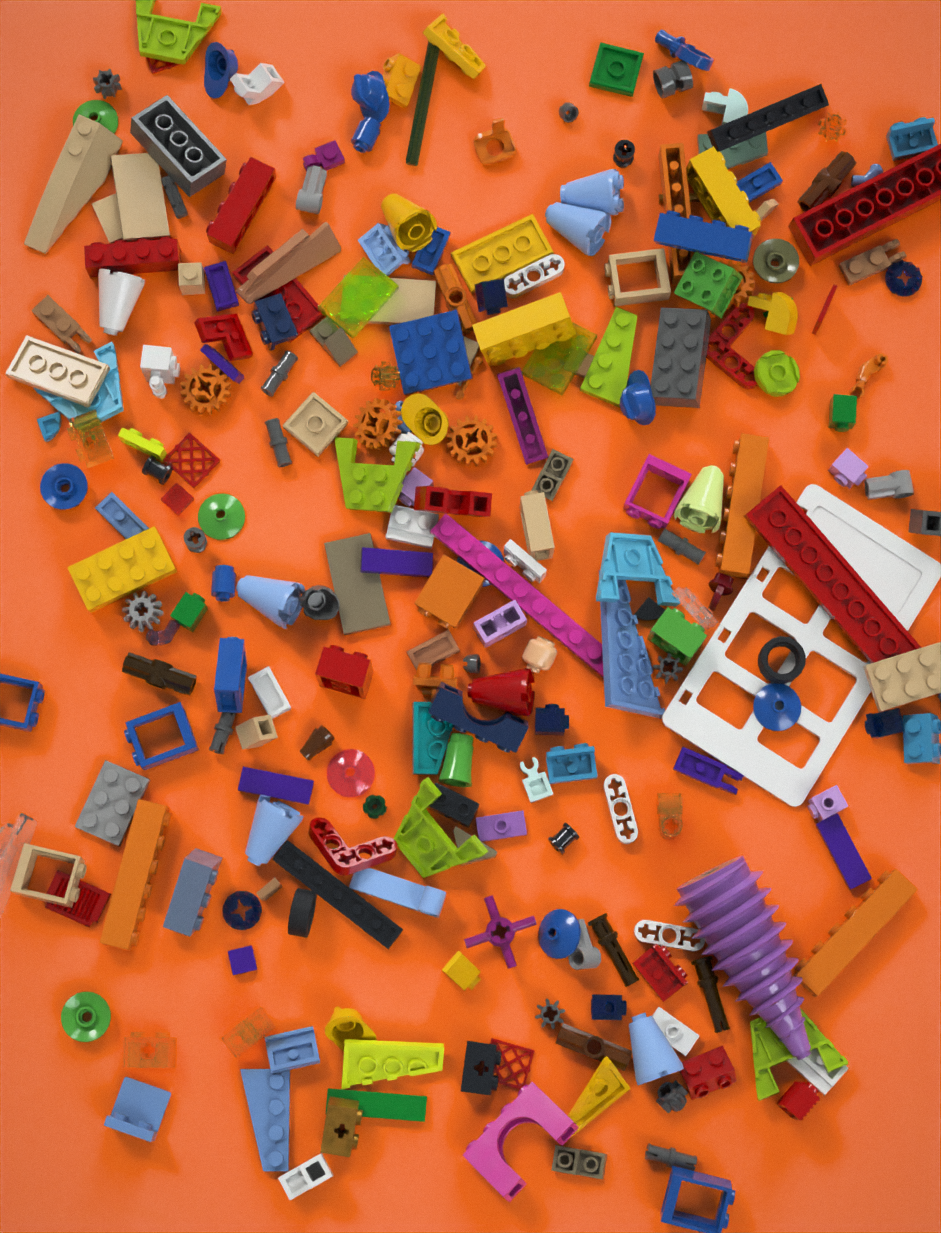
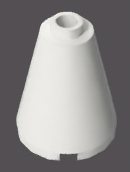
[98,269,145,336]

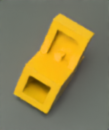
[748,292,798,335]

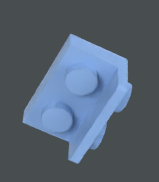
[358,223,411,278]

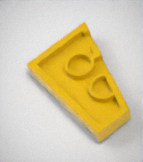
[423,14,486,79]

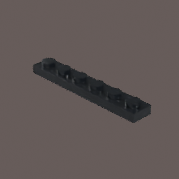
[707,84,829,152]
[272,840,403,950]

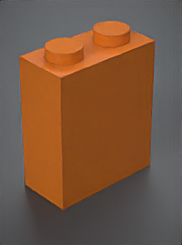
[414,554,486,630]

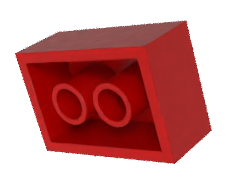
[315,645,374,699]

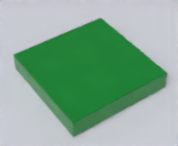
[589,42,644,97]

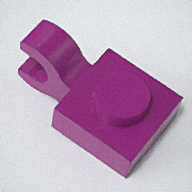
[303,140,345,172]

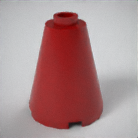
[467,668,535,716]

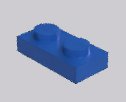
[737,162,783,203]
[412,227,451,275]

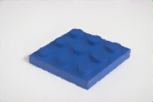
[389,310,473,395]

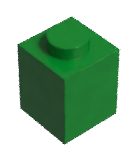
[828,394,857,432]
[170,592,208,632]

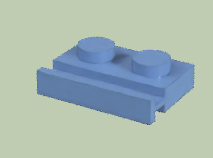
[264,1026,320,1074]

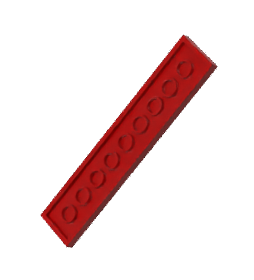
[744,485,922,663]

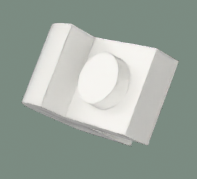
[230,63,285,105]
[278,1153,334,1200]

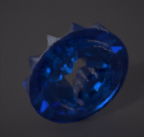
[885,260,923,297]
[223,891,262,930]

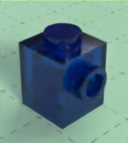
[474,279,508,315]
[535,704,569,736]
[591,994,627,1021]

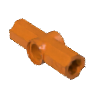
[433,263,477,335]

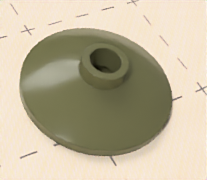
[753,239,799,283]

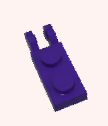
[673,747,744,795]

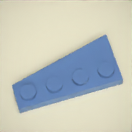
[240,1069,290,1171]

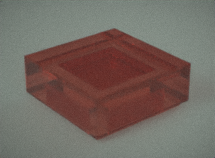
[160,482,195,516]

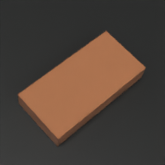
[406,630,460,670]

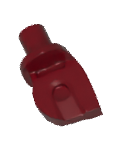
[708,572,734,611]

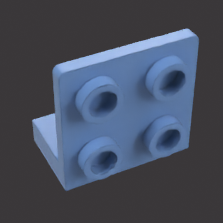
[104,1077,171,1142]

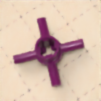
[464,895,537,969]

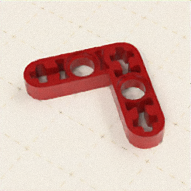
[706,303,757,390]
[308,817,398,876]

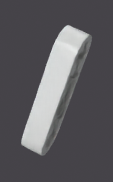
[503,254,565,298]
[603,774,638,844]
[633,920,705,951]

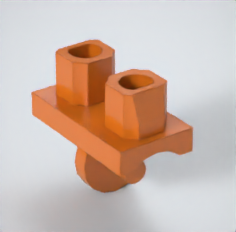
[413,662,457,701]

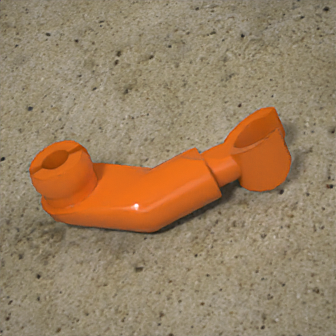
[849,353,888,399]

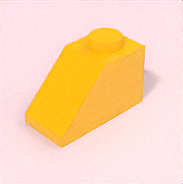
[442,951,481,991]

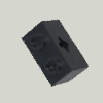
[428,783,480,829]
[461,1041,502,1095]

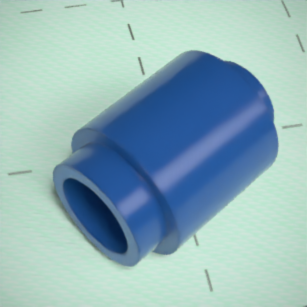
[351,117,381,153]
[211,565,236,602]

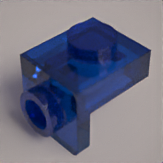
[865,708,905,739]

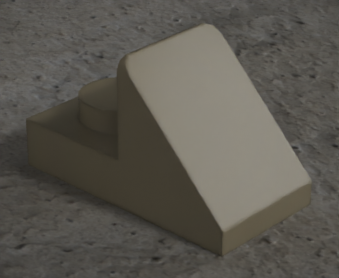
[310,316,358,367]

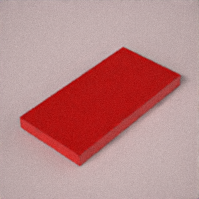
[232,245,326,343]

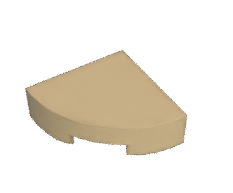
[756,199,779,221]

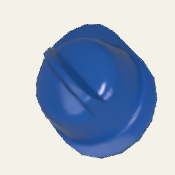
[204,42,238,99]
[351,71,390,123]
[620,370,656,425]

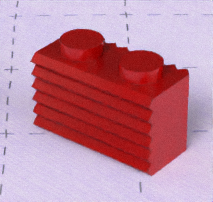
[776,1081,820,1120]

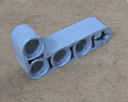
[349,868,447,918]

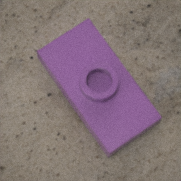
[475,810,527,842]

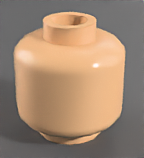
[522,636,557,673]

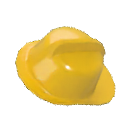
[401,393,449,445]
[325,1006,377,1051]

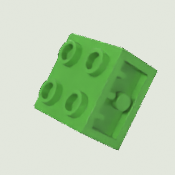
[674,252,743,318]

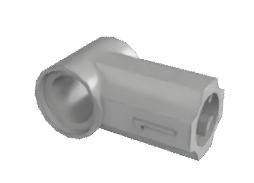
[296,166,327,214]
[864,470,914,500]
[568,919,601,970]

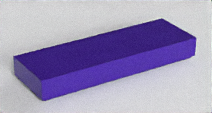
[360,547,433,578]
[238,766,314,805]
[815,813,872,890]

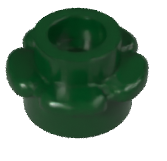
[363,795,387,819]

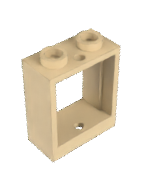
[604,248,671,307]
[519,490,555,561]
[10,843,87,908]

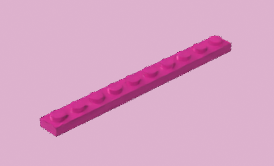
[430,513,604,678]

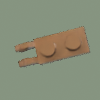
[839,239,907,285]
[31,295,92,353]

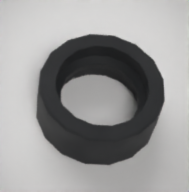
[758,636,806,684]
[288,888,317,938]

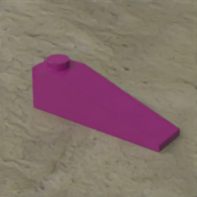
[497,366,548,465]

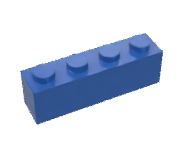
[653,210,754,263]

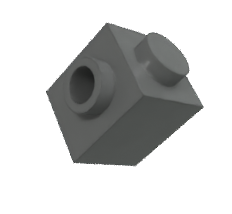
[908,509,941,536]

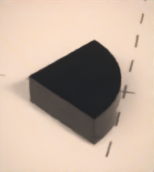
[634,597,665,621]

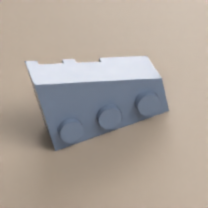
[163,848,223,937]

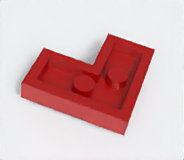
[194,313,253,361]

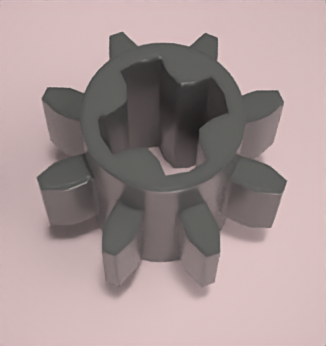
[93,68,122,99]
[652,653,683,684]
[535,998,565,1030]
[656,1080,688,1113]

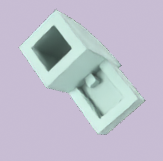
[701,88,748,125]

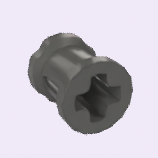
[183,527,208,553]

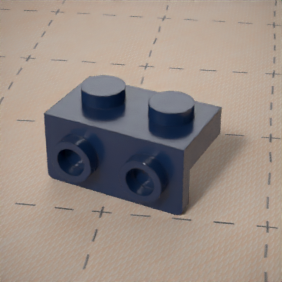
[251,293,298,351]

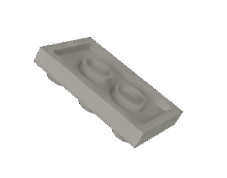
[74,760,151,847]

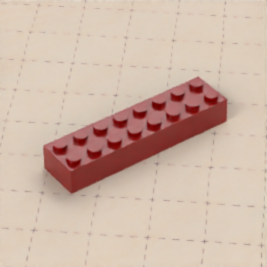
[788,144,941,266]

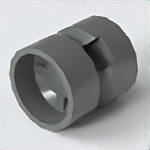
[653,60,693,99]

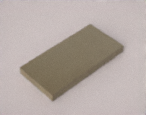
[324,533,391,635]

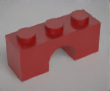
[414,486,492,517]

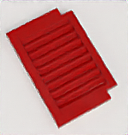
[45,870,111,928]

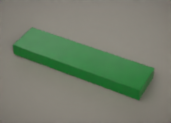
[325,1088,427,1122]

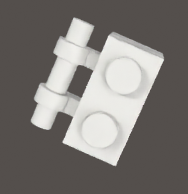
[140,345,180,399]

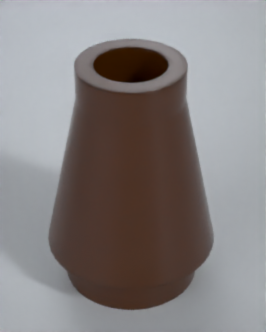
[299,725,335,761]

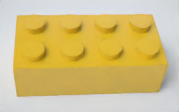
[686,146,761,239]
[472,292,576,366]
[67,526,177,613]

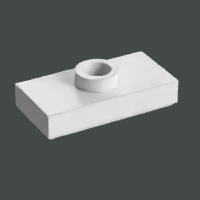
[652,1007,700,1056]

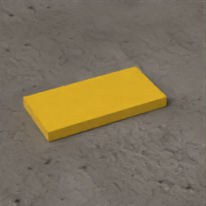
[451,214,554,295]

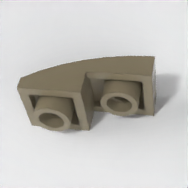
[531,449,574,501]
[551,1145,607,1179]

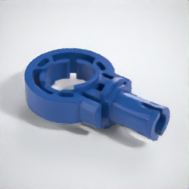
[655,30,714,71]

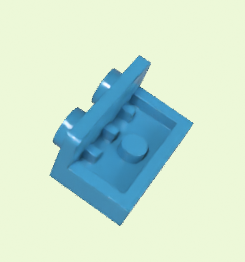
[886,117,938,161]
[903,713,941,764]
[545,743,598,784]

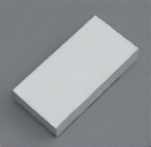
[248,666,292,719]

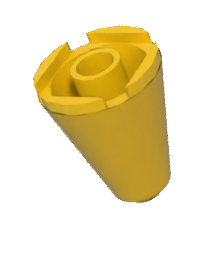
[381,193,437,252]

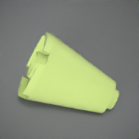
[674,465,724,533]

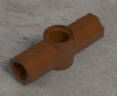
[797,151,857,212]
[555,1023,632,1071]

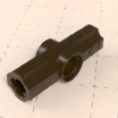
[122,652,197,696]

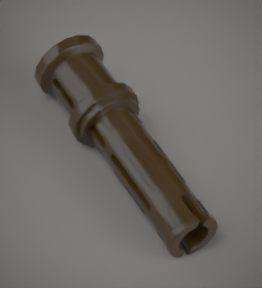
[587,913,639,987]
[691,955,730,1033]

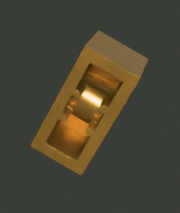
[320,1096,363,1157]

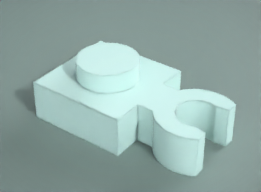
[520,757,553,803]

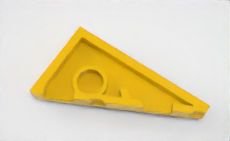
[568,1056,631,1139]

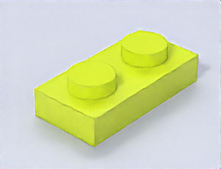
[118,427,167,462]

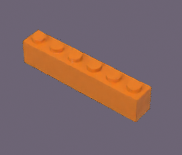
[658,143,695,285]
[715,433,769,579]
[99,799,172,951]
[793,869,918,997]

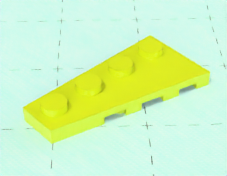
[341,1039,444,1089]

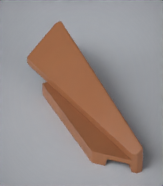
[236,222,341,304]

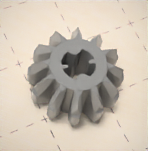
[122,591,164,632]

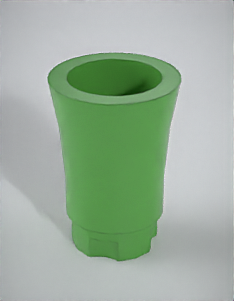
[438,733,474,787]

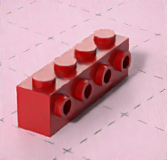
[206,156,277,254]
[84,237,181,277]

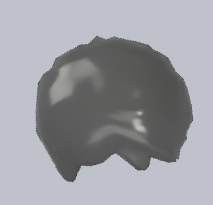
[299,585,339,620]

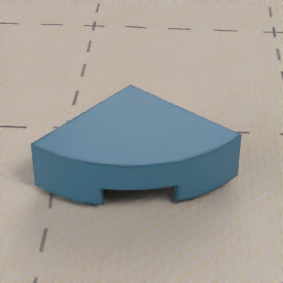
[37,411,62,442]

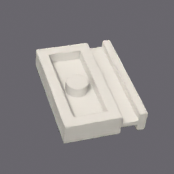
[385,505,439,549]
[504,539,547,584]
[787,1049,849,1096]

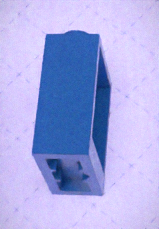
[214,637,247,713]
[0,674,45,732]
[124,702,199,770]
[660,1166,735,1233]

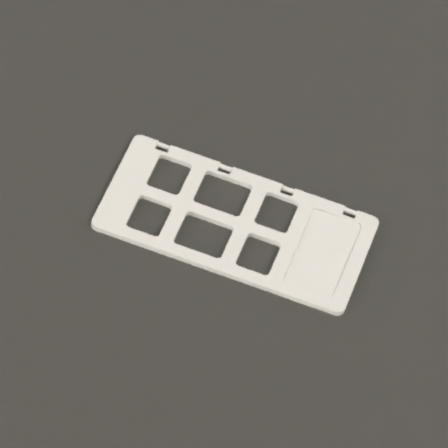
[662,484,941,807]

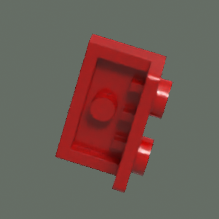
[632,944,688,1002]
[680,1045,737,1100]

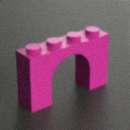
[463,1082,579,1202]

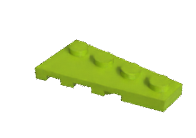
[580,307,638,408]

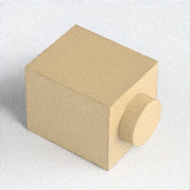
[178,262,205,295]
[235,715,278,750]

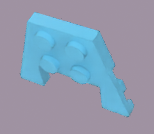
[33,342,124,432]
[596,532,681,606]

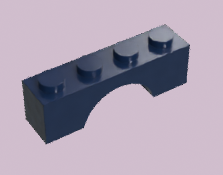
[428,682,529,753]

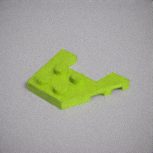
[136,0,222,65]
[335,437,420,513]
[394,777,489,878]
[750,1008,849,1102]

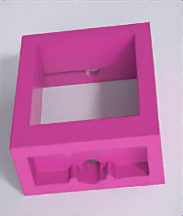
[623,454,692,529]

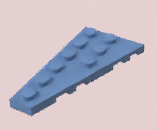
[599,570,665,719]

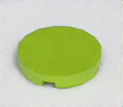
[754,350,800,397]

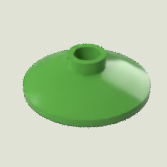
[73,100,118,134]
[198,494,245,540]
[61,992,111,1042]

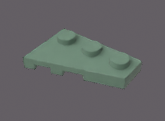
[697,132,768,169]

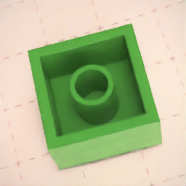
[647,607,707,667]

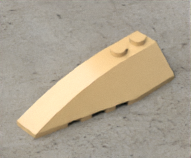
[24,114,123,254]

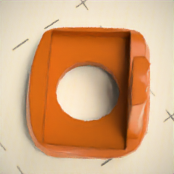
[473,118,517,165]

